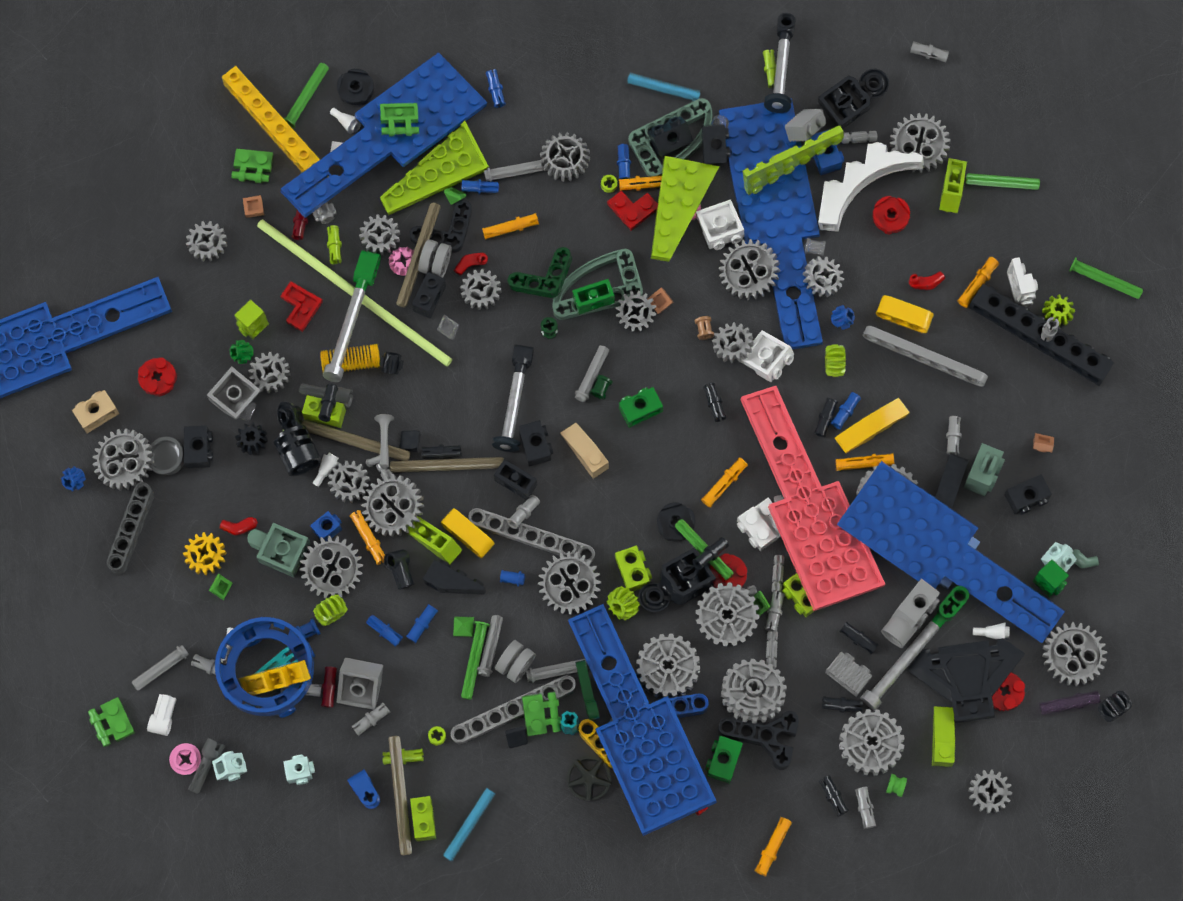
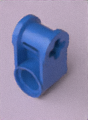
[347,769,380,809]

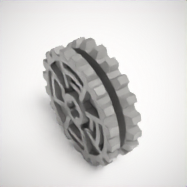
[696,583,759,646]
[636,634,700,698]
[721,659,787,724]
[839,709,905,776]

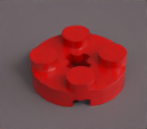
[872,196,910,234]
[138,357,177,396]
[709,553,747,589]
[992,672,1025,711]

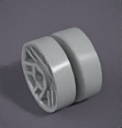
[418,239,452,278]
[495,640,536,683]

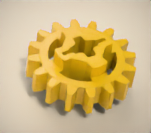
[183,532,226,575]

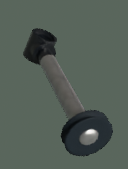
[764,13,796,113]
[492,344,534,452]

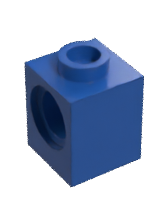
[310,511,342,541]

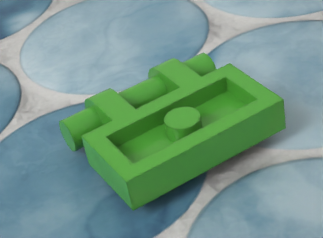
[380,103,419,137]
[232,149,274,183]
[522,692,561,736]
[88,697,135,747]

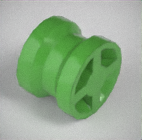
[886,774,907,797]

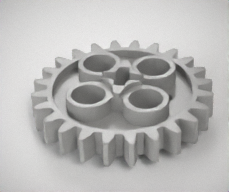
[890,113,950,173]
[719,239,780,300]
[92,428,154,491]
[361,474,424,537]
[300,536,363,598]
[538,551,601,615]
[1042,622,1107,686]

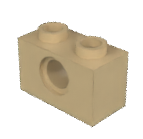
[72,390,120,434]

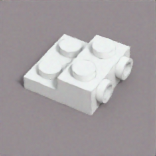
[696,199,745,250]
[1007,258,1038,307]
[741,330,794,382]
[737,498,781,551]

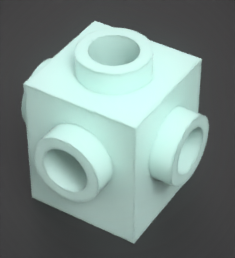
[1041,542,1077,572]
[212,751,247,781]
[283,755,315,785]

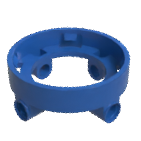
[215,617,315,718]

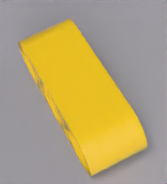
[876,295,934,333]
[440,508,495,558]
[578,719,612,768]

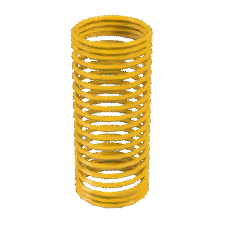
[321,344,380,372]

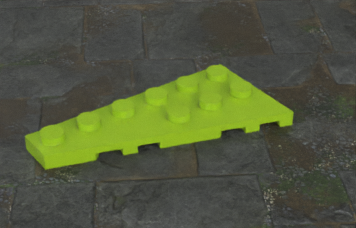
[380,121,489,216]
[742,125,844,195]
[651,156,720,262]

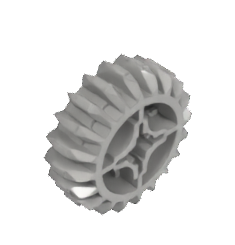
[540,132,590,182]

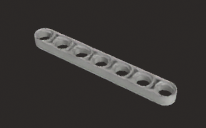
[863,326,988,387]
[468,508,595,562]
[451,675,576,744]

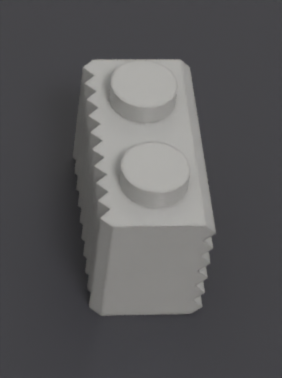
[785,109,826,142]
[825,652,872,697]

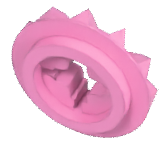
[389,247,414,276]
[169,743,201,775]

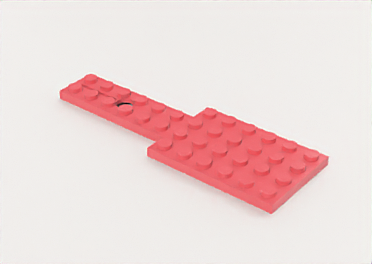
[740,386,885,611]

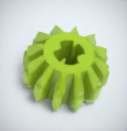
[1042,294,1075,327]
[825,344,846,377]
[607,586,640,620]
[313,595,348,626]

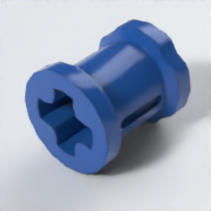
[296,618,321,640]

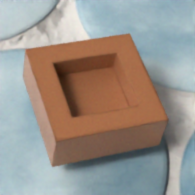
[243,195,265,218]
[647,287,674,314]
[1033,433,1054,453]

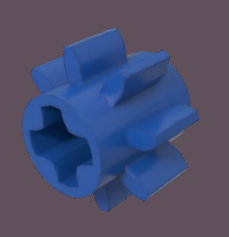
[831,305,855,330]
[61,466,86,491]

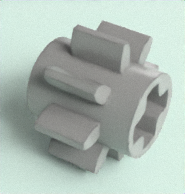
[313,202,336,224]

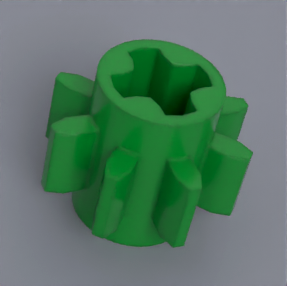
[230,340,253,364]

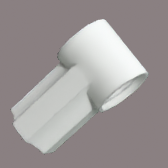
[147,694,177,736]

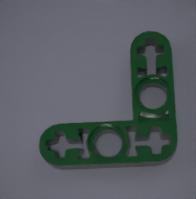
[507,247,572,298]
[575,660,600,720]

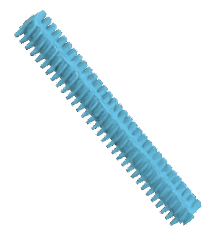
[627,73,701,101]
[443,788,495,861]

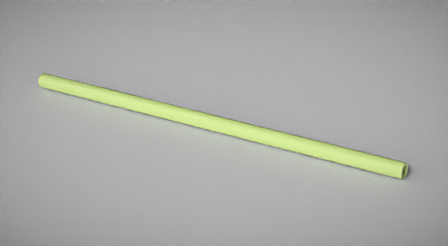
[257,219,453,367]

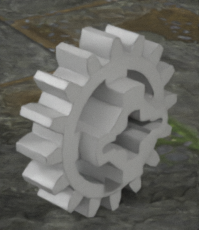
[359,214,400,255]
[186,221,227,262]
[803,256,844,297]
[460,269,501,310]
[616,291,656,332]
[712,322,754,363]
[248,352,291,393]
[328,461,370,503]
[968,770,1012,814]

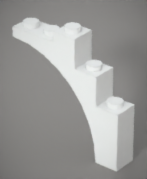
[818,142,924,231]

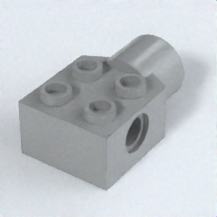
[881,578,940,648]

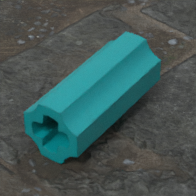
[561,711,579,735]

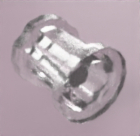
[804,237,826,257]

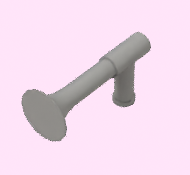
[366,414,394,468]

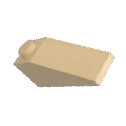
[560,423,609,479]

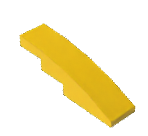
[835,398,910,453]
[239,660,311,695]

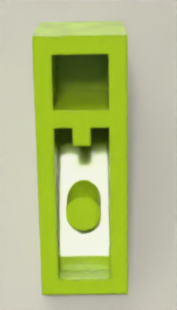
[939,158,967,213]
[408,516,462,564]
[932,706,955,767]

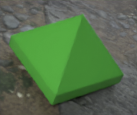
[444,187,467,205]
[209,574,233,600]
[753,591,771,616]
[453,617,474,637]

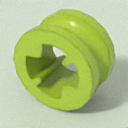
[601,175,617,193]
[428,726,446,746]

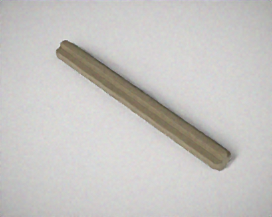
[396,203,441,308]
[301,420,410,461]
[390,457,504,473]
[388,736,412,855]

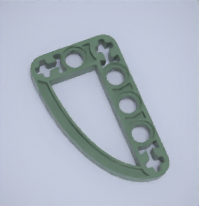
[628,98,712,177]
[552,249,643,320]

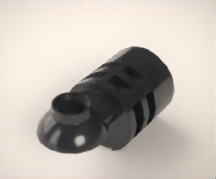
[273,401,322,476]

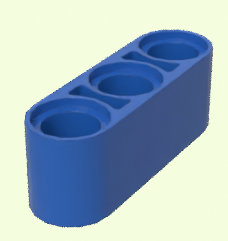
[655,694,708,718]

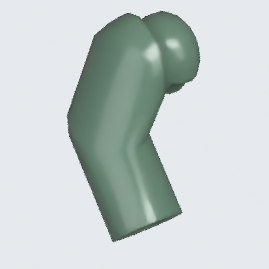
[1072,549,1099,568]

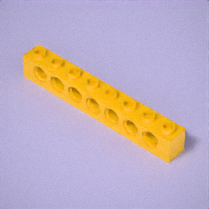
[222,66,329,186]

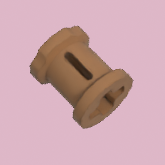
[694,316,714,340]

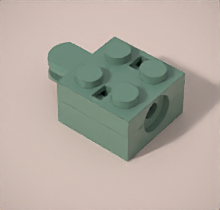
[963,443,1005,496]
[247,523,311,578]

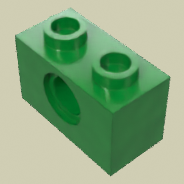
[572,279,615,315]
[619,387,663,428]
[1033,559,1069,598]
[705,736,743,784]

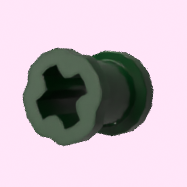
[541,317,558,339]
[590,375,613,400]

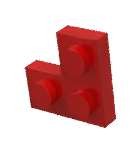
[607,190,658,231]
[281,281,323,332]

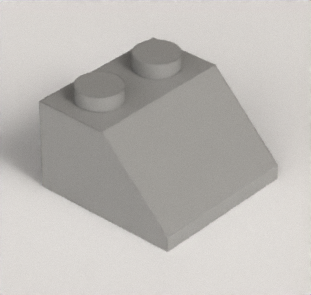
[207,367,261,419]
[337,658,383,710]

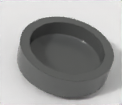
[149,437,184,476]

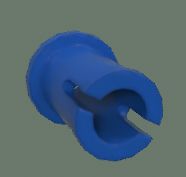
[500,570,525,586]

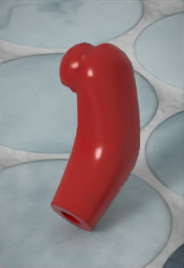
[454,252,488,276]
[909,271,945,290]
[220,517,258,535]

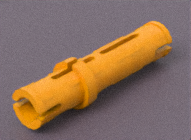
[619,176,662,191]
[482,213,539,240]
[957,257,999,308]
[835,453,894,471]
[701,457,748,508]
[350,510,385,565]
[754,817,792,876]

